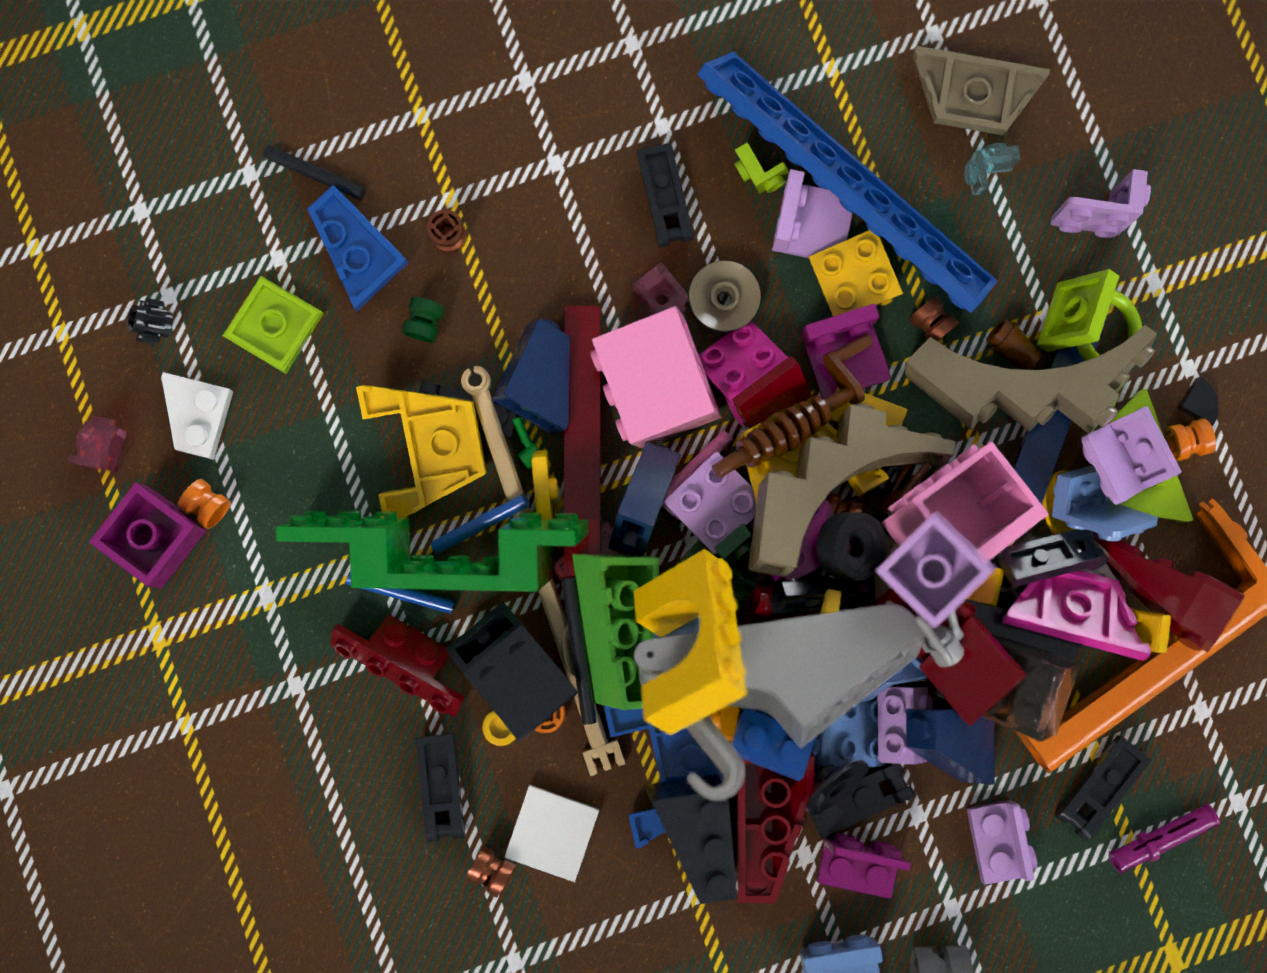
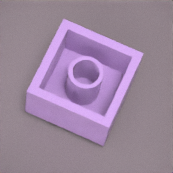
[876,511,996,629]

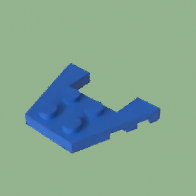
[604,706,724,848]

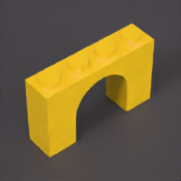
[634,549,747,735]

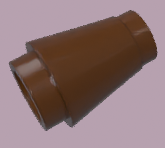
[986,319,1042,370]

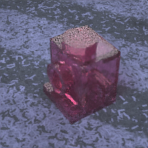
[633,262,688,315]
[68,416,127,473]

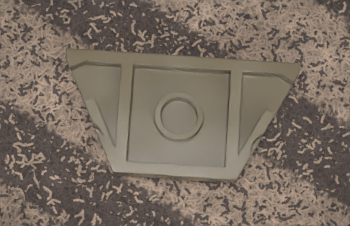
[912,46,1050,136]

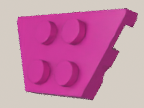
[1002,570,1150,661]

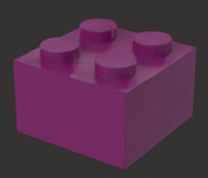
[89,482,207,588]

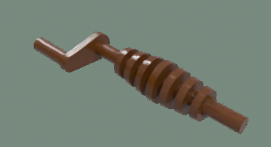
[712,333,873,479]

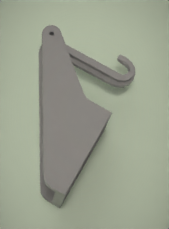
[634,604,925,801]

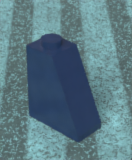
[492,318,570,434]
[608,442,681,556]
[906,707,995,785]

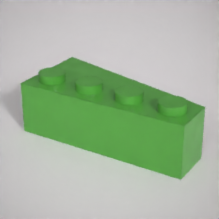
[572,554,659,710]

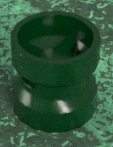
[401,297,446,343]

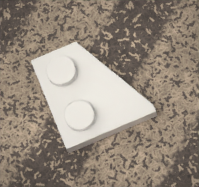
[161,372,234,460]

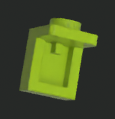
[734,142,789,194]

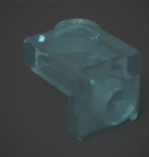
[964,143,1021,195]

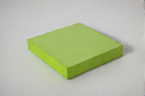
[223,276,324,374]

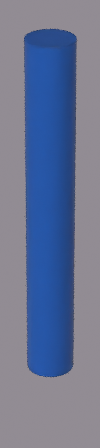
[431,493,530,554]
[346,572,456,614]

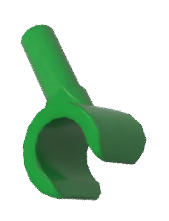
[512,417,539,469]

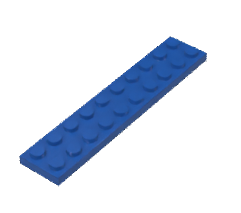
[697,52,998,313]

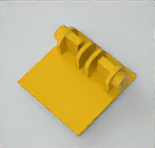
[809,230,903,316]

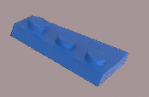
[307,185,409,311]

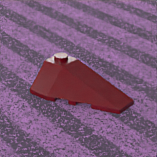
[1094,532,1246,652]
[736,753,814,903]

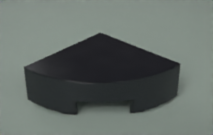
[1178,376,1218,426]

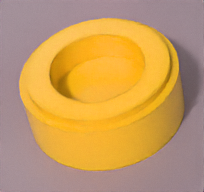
[482,711,516,746]

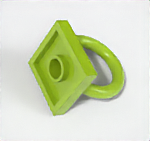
[1037,269,1143,361]

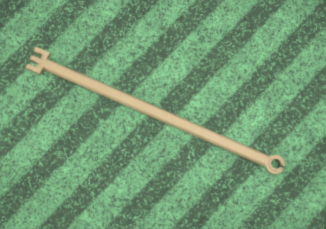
[461,366,626,776]

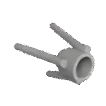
[885,601,964,667]

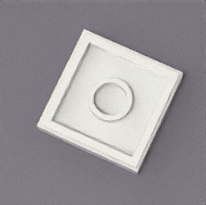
[504,784,599,882]

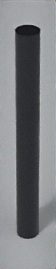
[561,576,597,725]

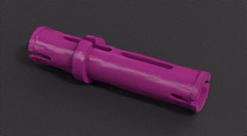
[1108,803,1220,875]

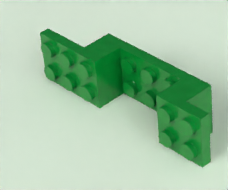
[276,510,589,592]

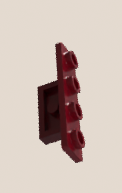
[330,614,465,717]

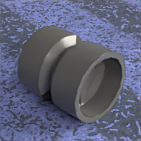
[910,945,973,973]

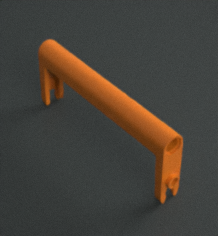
[992,499,1267,773]

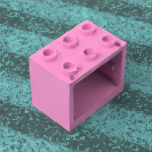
[590,306,722,449]
[881,441,1049,560]

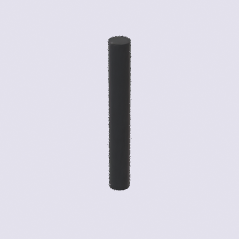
[263,145,366,200]

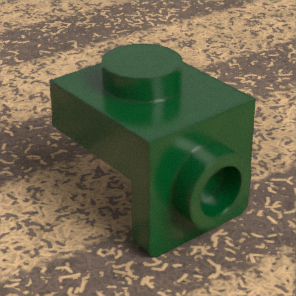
[714,523,753,563]

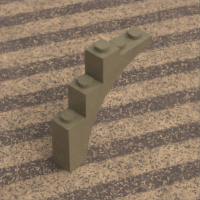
[905,325,1157,434]
[748,404,956,577]

